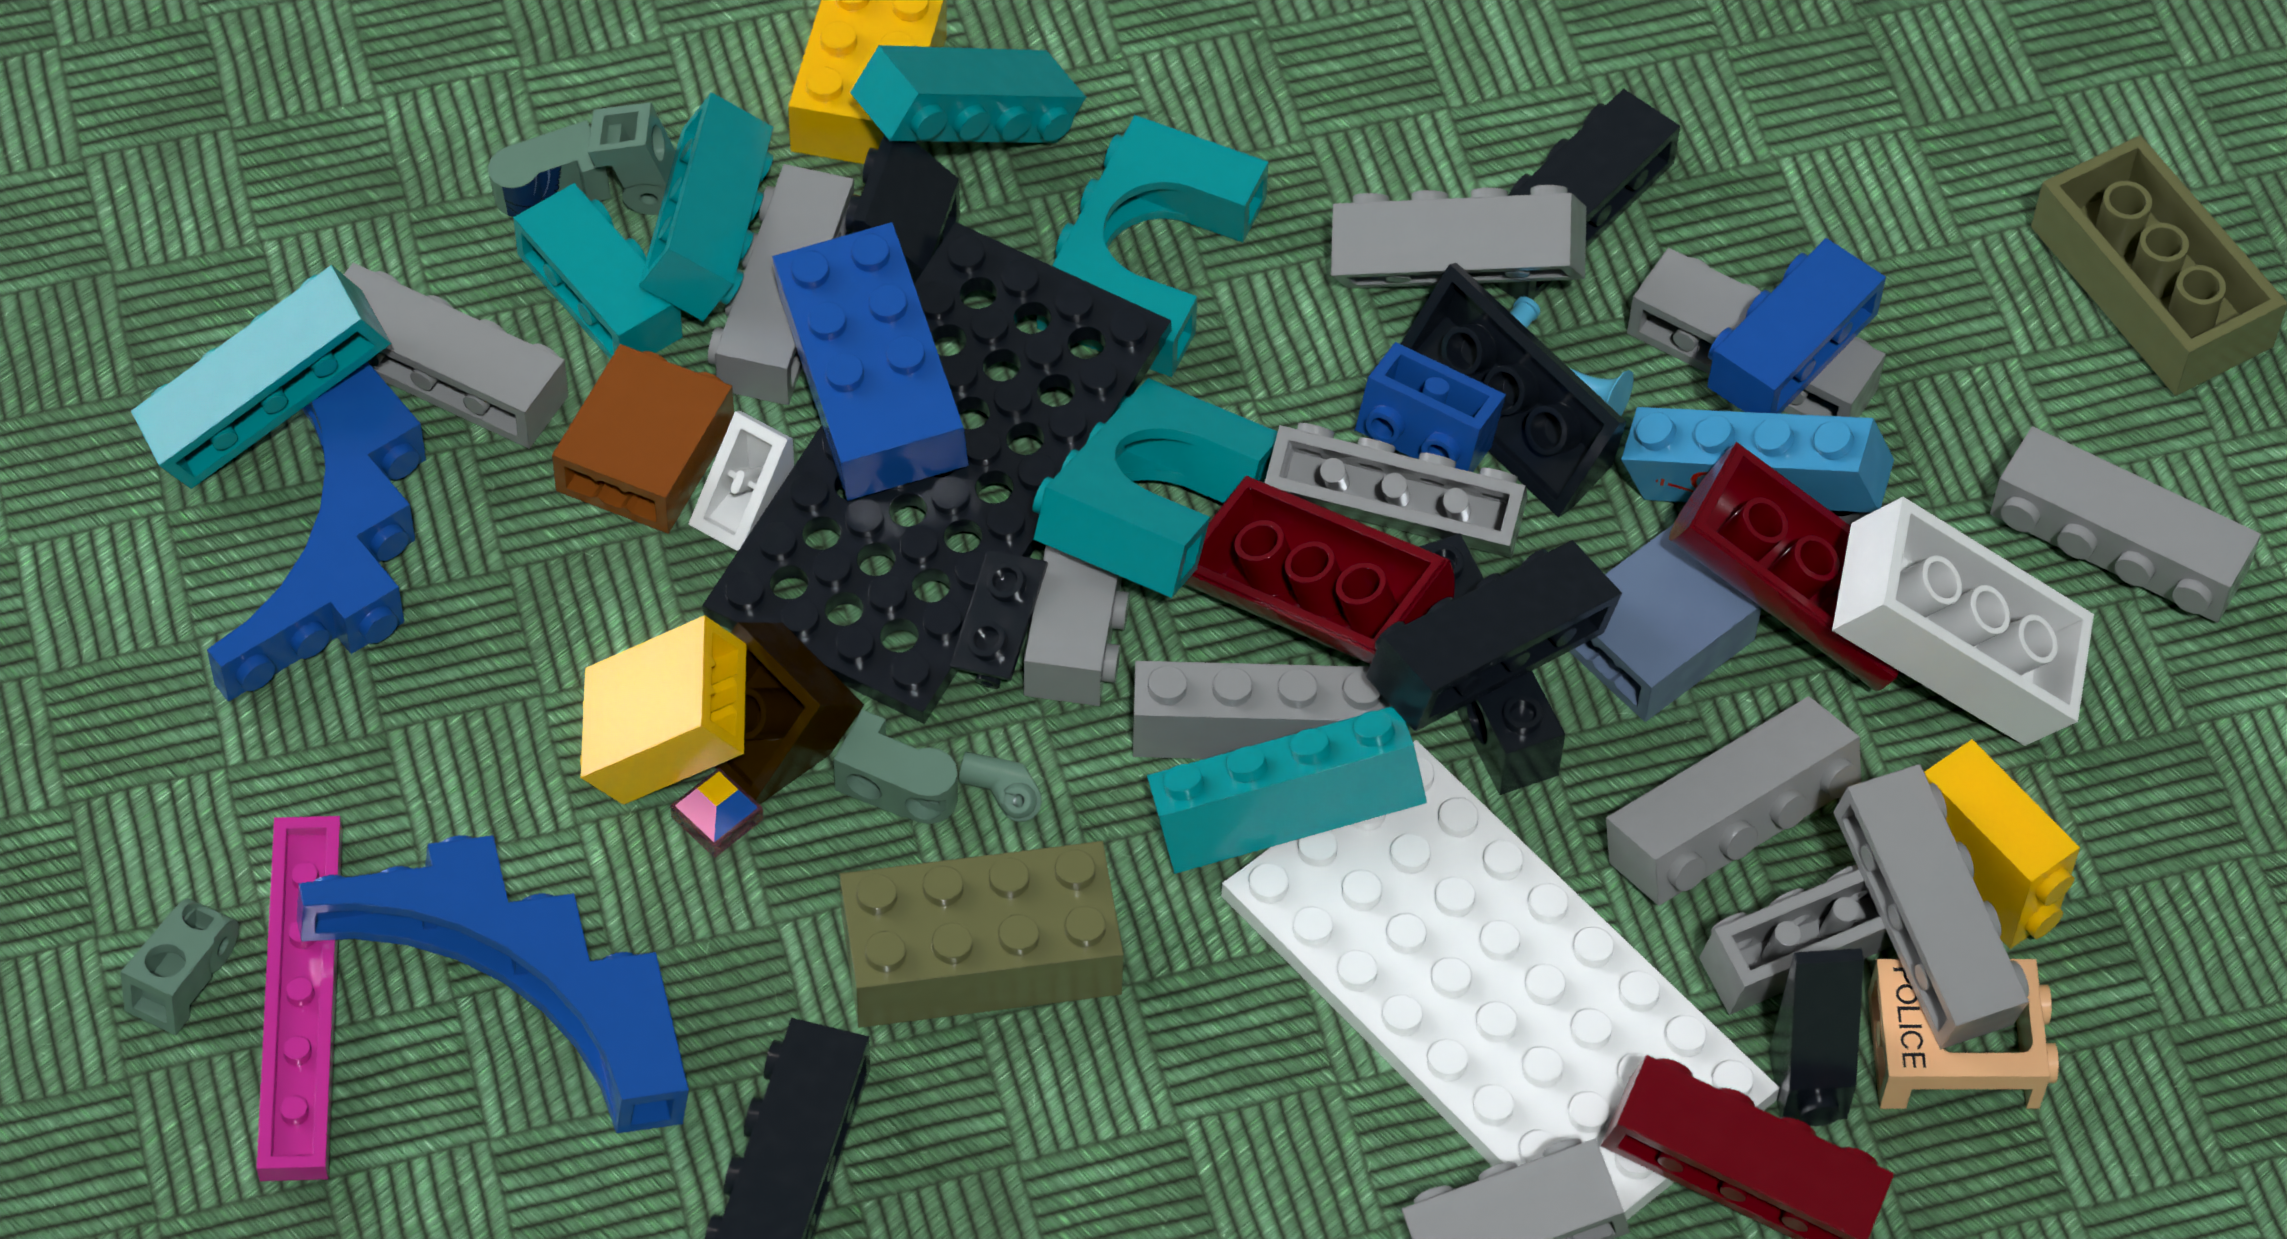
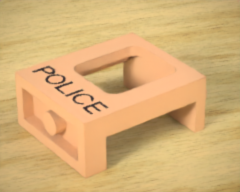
[1868,959,2059,1109]

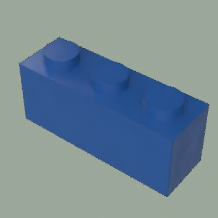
[1707,238,1886,414]

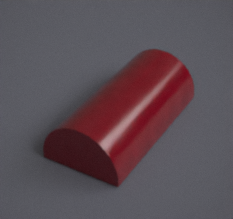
[1669,442,1899,691]
[1185,476,1455,664]

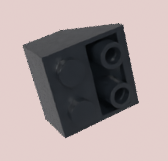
[845,135,960,284]

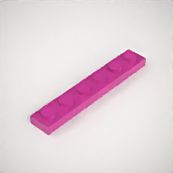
[256,816,343,1181]

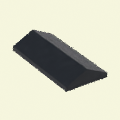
[1401,263,1626,518]

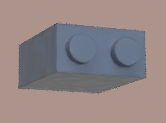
[1569,524,1762,722]

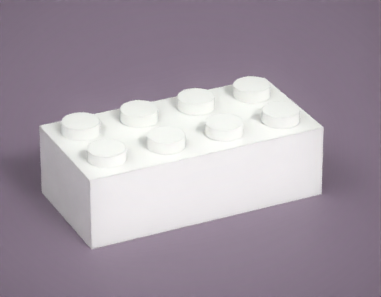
[1832,497,2094,746]

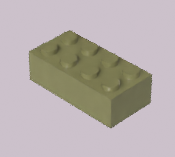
[2031,135,2287,396]
[840,841,1123,1028]

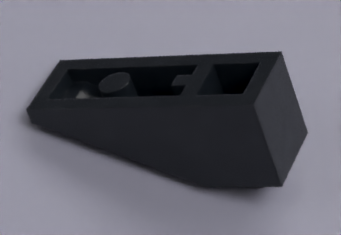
[1769,948,1864,1127]

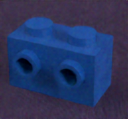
[1355,342,1506,472]

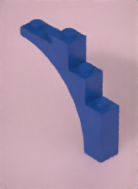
[207,362,426,702]
[297,835,689,1134]

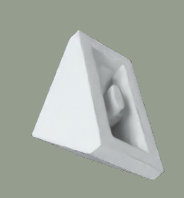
[688,411,794,551]

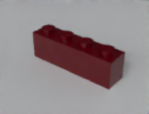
[1601,1055,1895,1239]

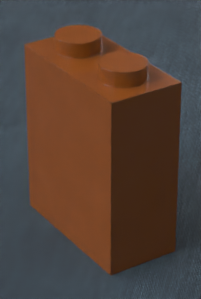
[552,344,734,534]

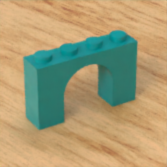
[1037,115,1269,377]
[1033,378,1278,598]

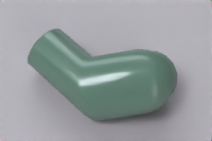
[959,752,1041,822]

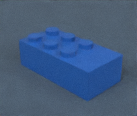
[772,222,969,501]

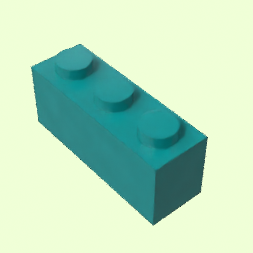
[513,183,683,359]

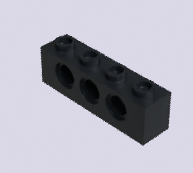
[1419,533,1565,795]

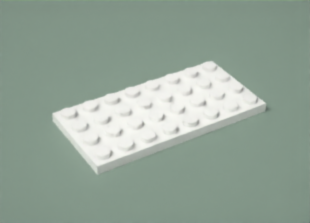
[1221,740,1779,1220]

